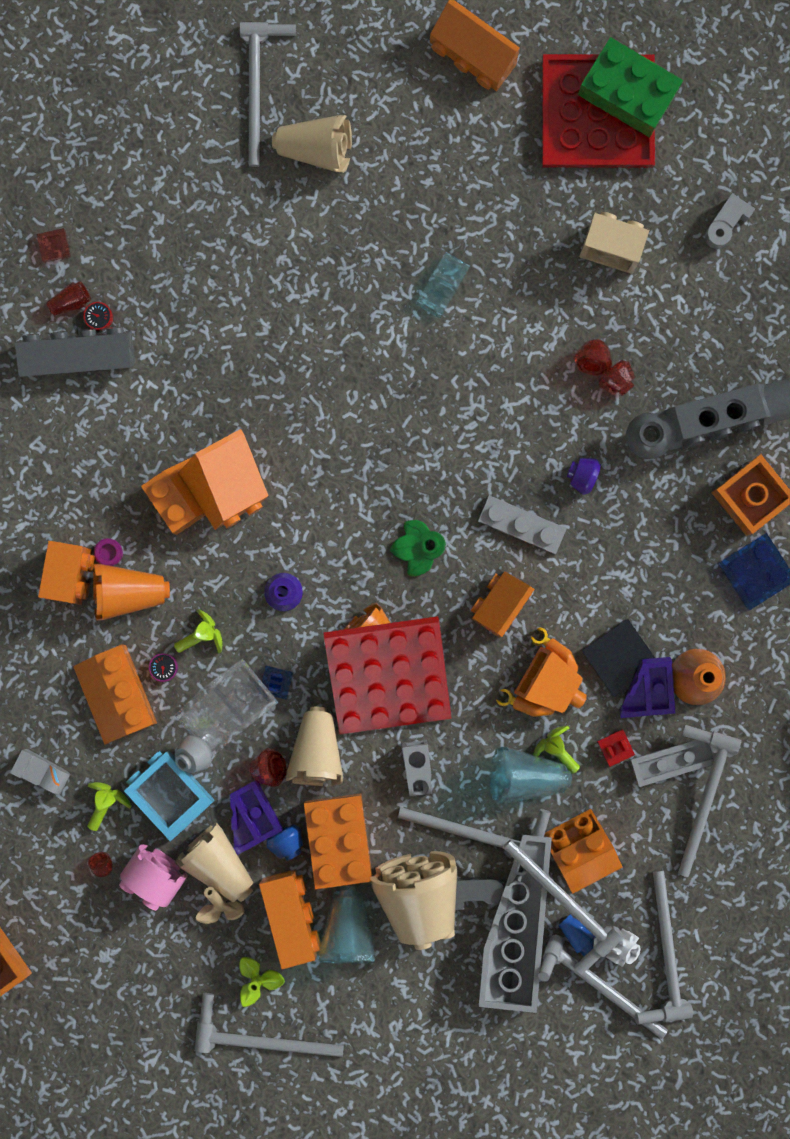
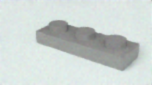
[478,495,567,555]
[630,739,716,787]

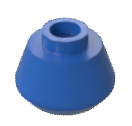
[266,824,304,861]

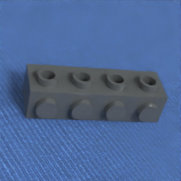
[15,327,135,377]

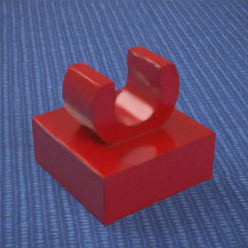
[597,729,635,767]

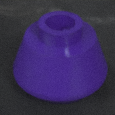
[566,458,601,495]
[264,573,303,611]

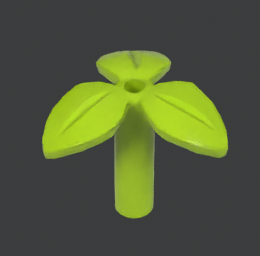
[174,609,222,653]
[532,726,580,774]
[87,782,132,831]
[239,957,285,1007]

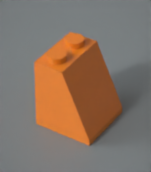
[179,429,268,530]

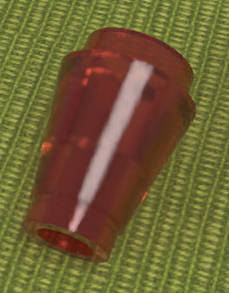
[47,281,91,316]

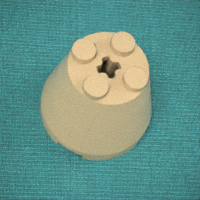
[370,851,457,950]

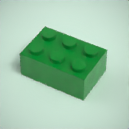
[578,37,683,138]

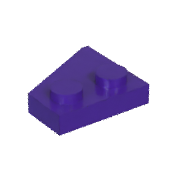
[620,657,675,718]
[230,780,284,855]

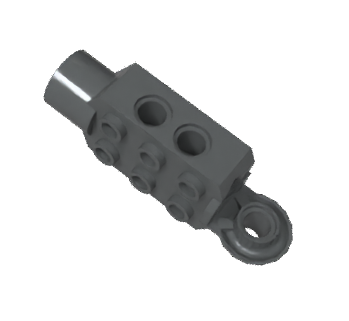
[626,379,790,459]

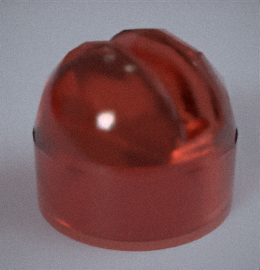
[88,852,113,877]

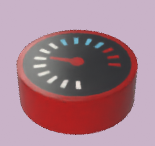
[84,302,113,331]

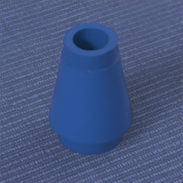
[559,914,595,957]

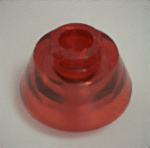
[574,339,612,376]
[599,360,635,396]
[250,748,287,787]

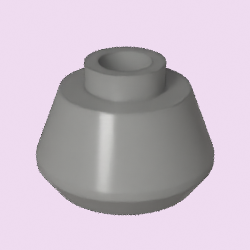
[175,735,212,773]

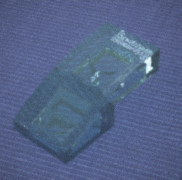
[416,252,470,318]

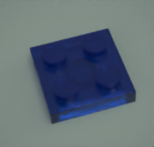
[718,533,790,611]

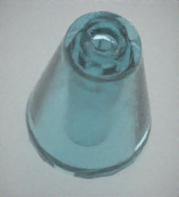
[490,746,572,804]
[318,886,376,964]

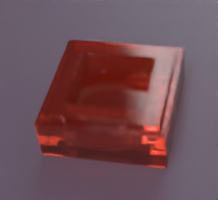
[37,228,71,263]

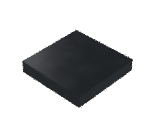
[581,619,655,697]

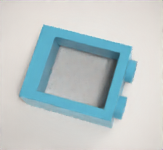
[124,751,215,841]

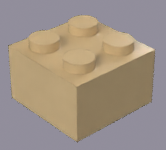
[579,212,649,274]

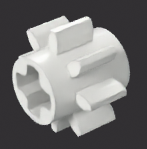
[606,928,640,967]

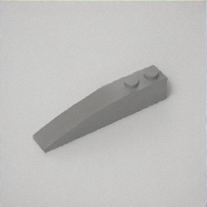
[479,835,552,1013]

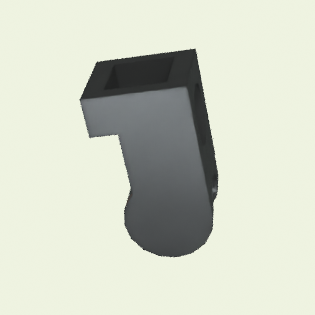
[455,877,504,910]

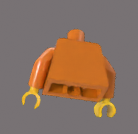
[496,627,587,717]

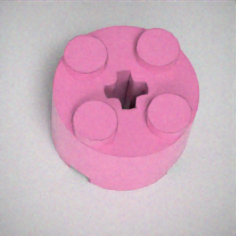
[119,844,187,911]

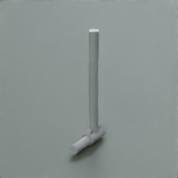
[240,22,296,167]
[678,725,741,877]
[398,807,551,848]
[503,840,625,975]
[635,871,693,1025]
[538,935,668,1039]
[194,993,344,1057]

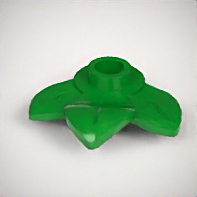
[390,520,446,576]

